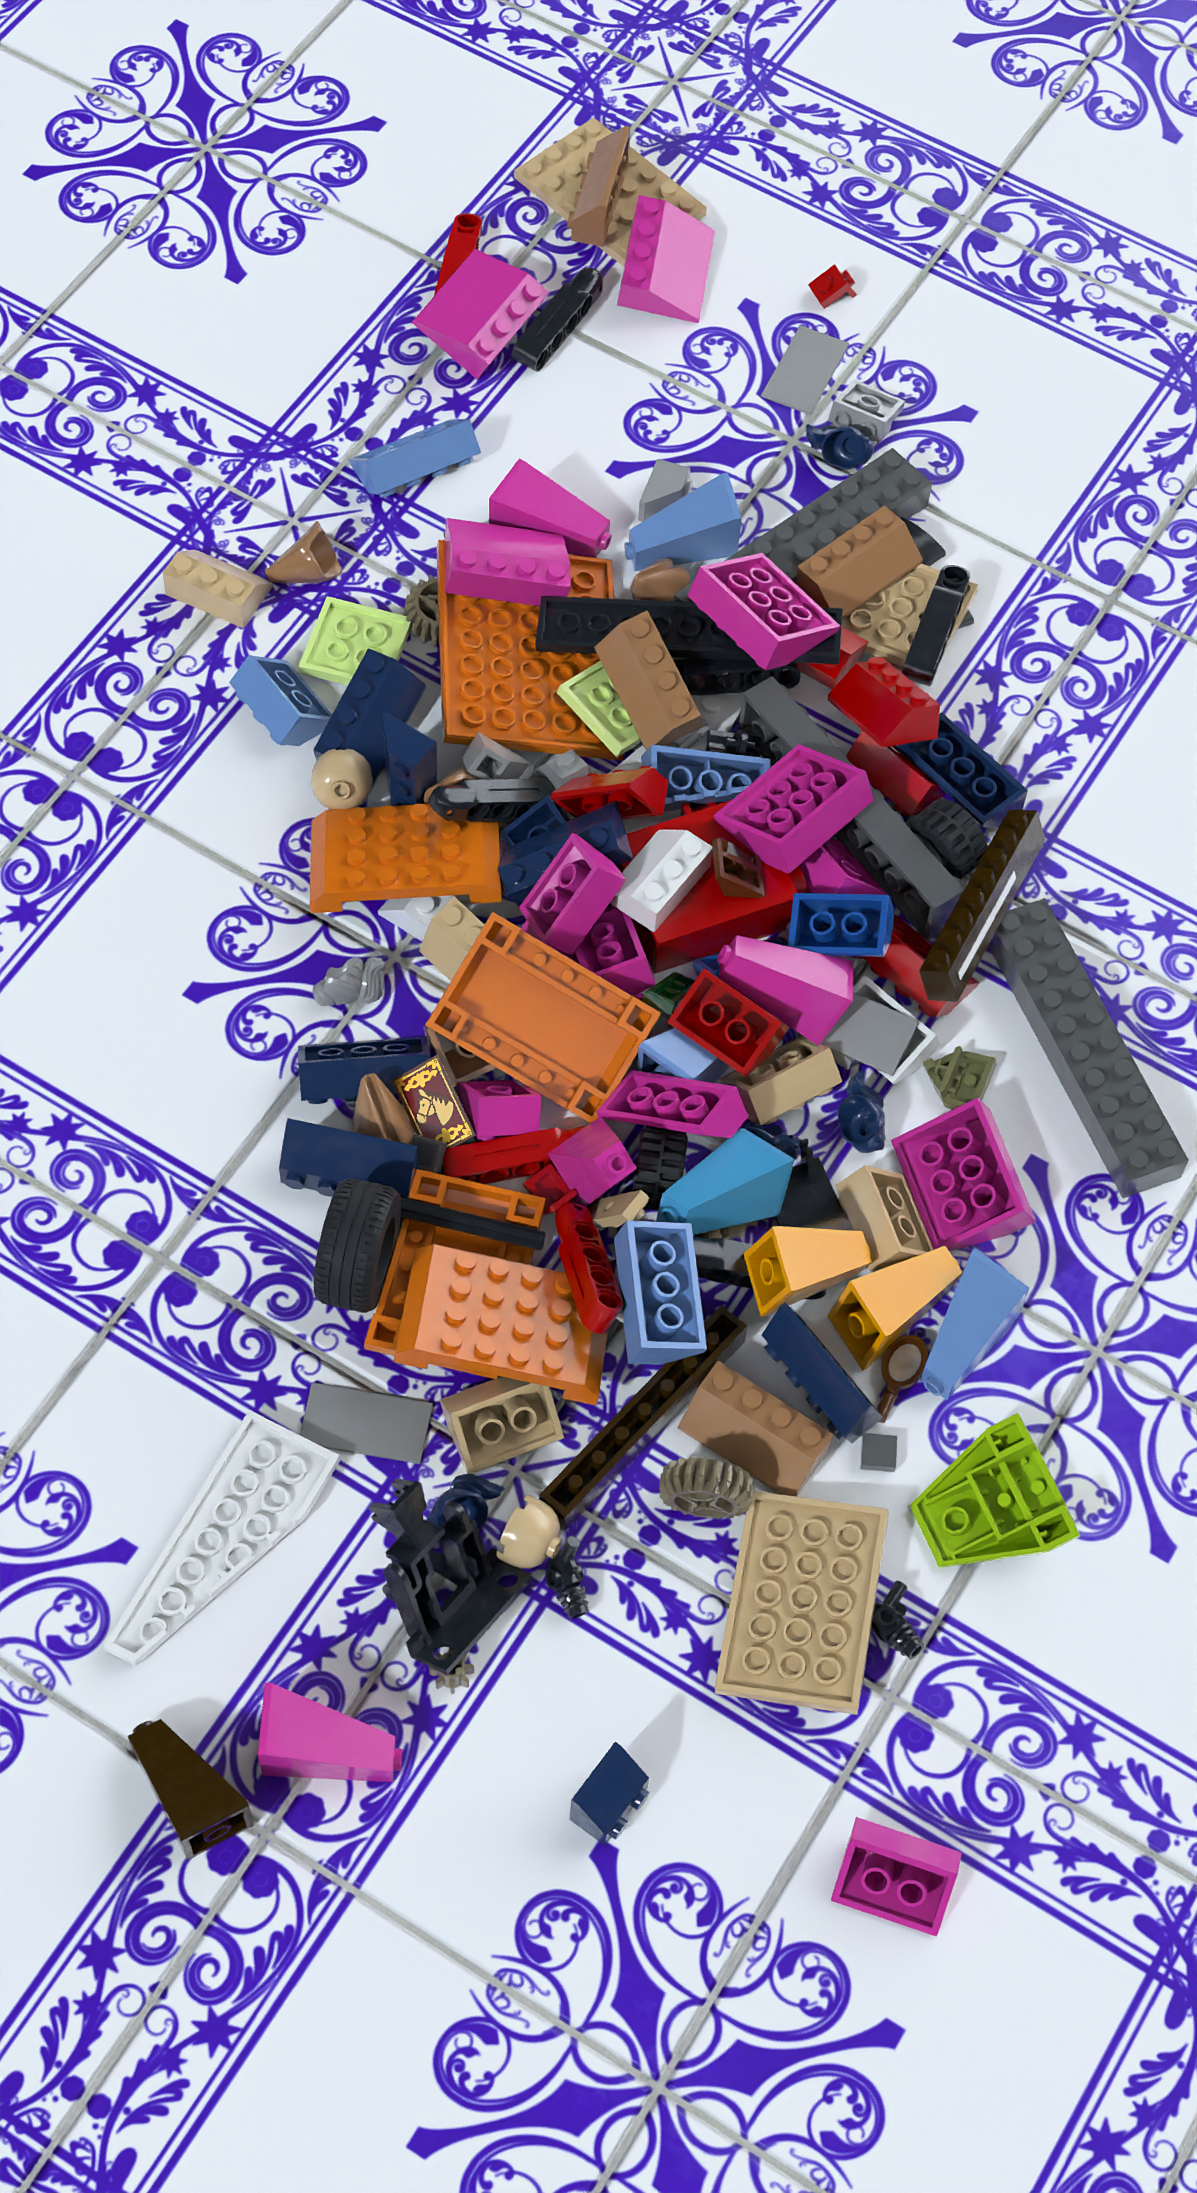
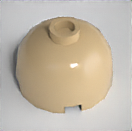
[311,749,373,810]
[497,1495,563,1568]

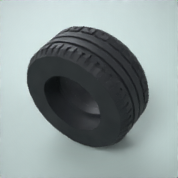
[313,1178,401,1313]

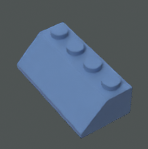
[349,419,481,498]
[614,1221,707,1365]

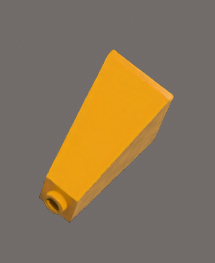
[743,1226,872,1316]
[827,1246,963,1371]

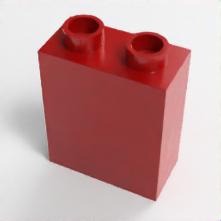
[617,800,807,974]

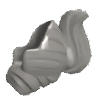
[313,957,386,1006]

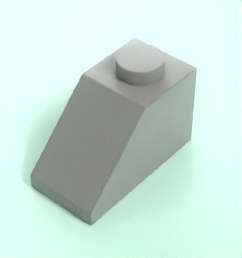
[638,459,693,522]
[535,749,590,790]

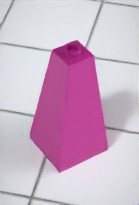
[489,458,612,558]
[717,935,853,1045]
[548,1117,637,1207]
[258,1683,402,1782]

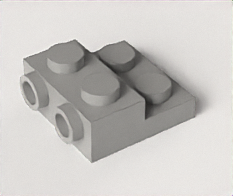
[828,379,905,442]

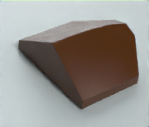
[712,838,765,898]

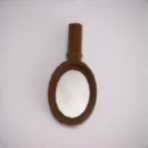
[876,1335,928,1423]

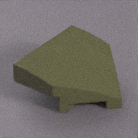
[923,1046,997,1110]

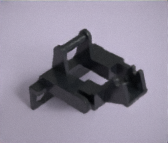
[369,1478,533,1675]

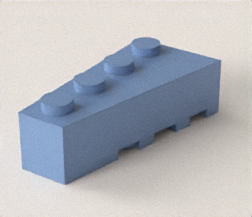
[641,745,770,812]

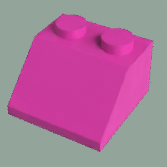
[457,1079,541,1141]

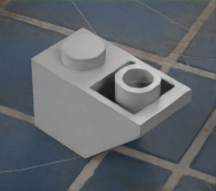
[462,732,530,780]

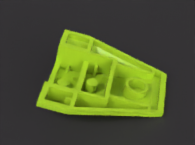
[909,1413,1081,1568]

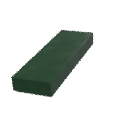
[642,971,695,1015]

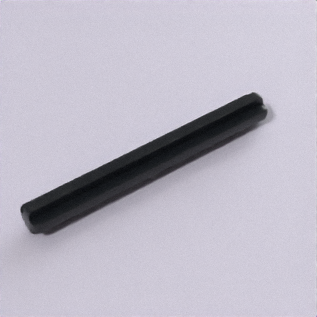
[401,1197,546,1251]

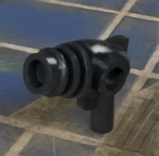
[545,1536,589,1619]
[871,1581,924,1660]

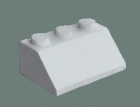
[610,830,713,932]
[378,895,469,941]
[853,975,941,1084]

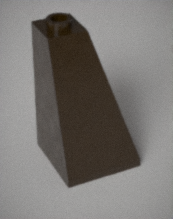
[127,1719,254,1861]

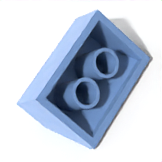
[229,655,332,746]

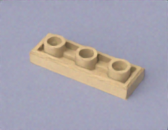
[588,1190,649,1231]

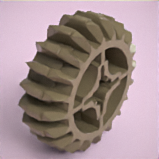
[404,574,439,648]
[659,1456,754,1520]

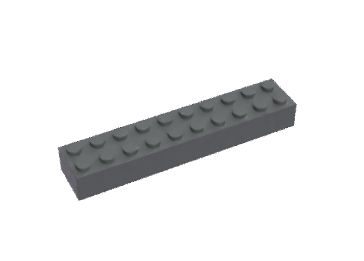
[674,448,932,602]
[738,676,964,941]
[988,898,1189,1198]

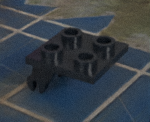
[774,1138,844,1228]

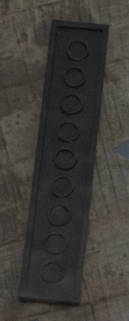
[535,596,843,664]

